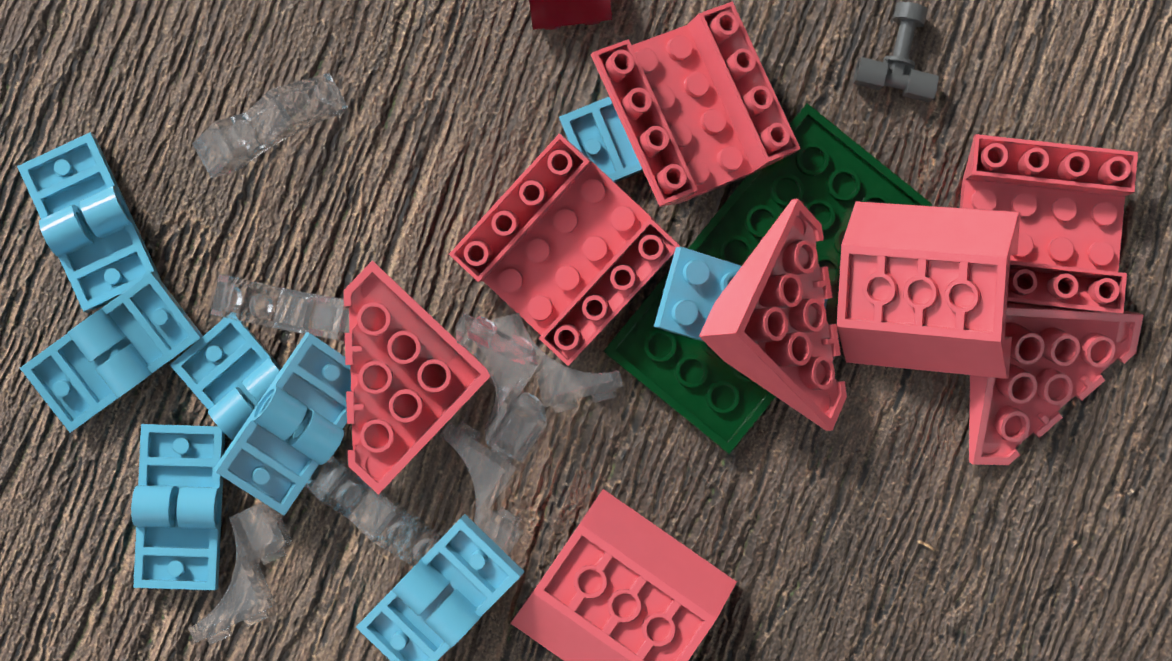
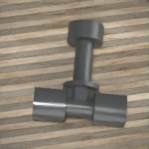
[852,2,939,102]

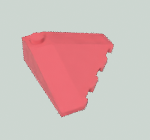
[699,199,847,431]
[344,260,492,495]
[969,302,1144,465]

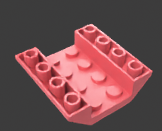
[591,1,800,207]
[449,133,680,366]
[960,134,1138,314]
[837,201,1020,379]
[510,489,737,661]

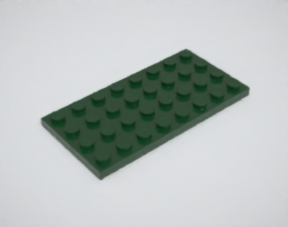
[603,103,932,454]

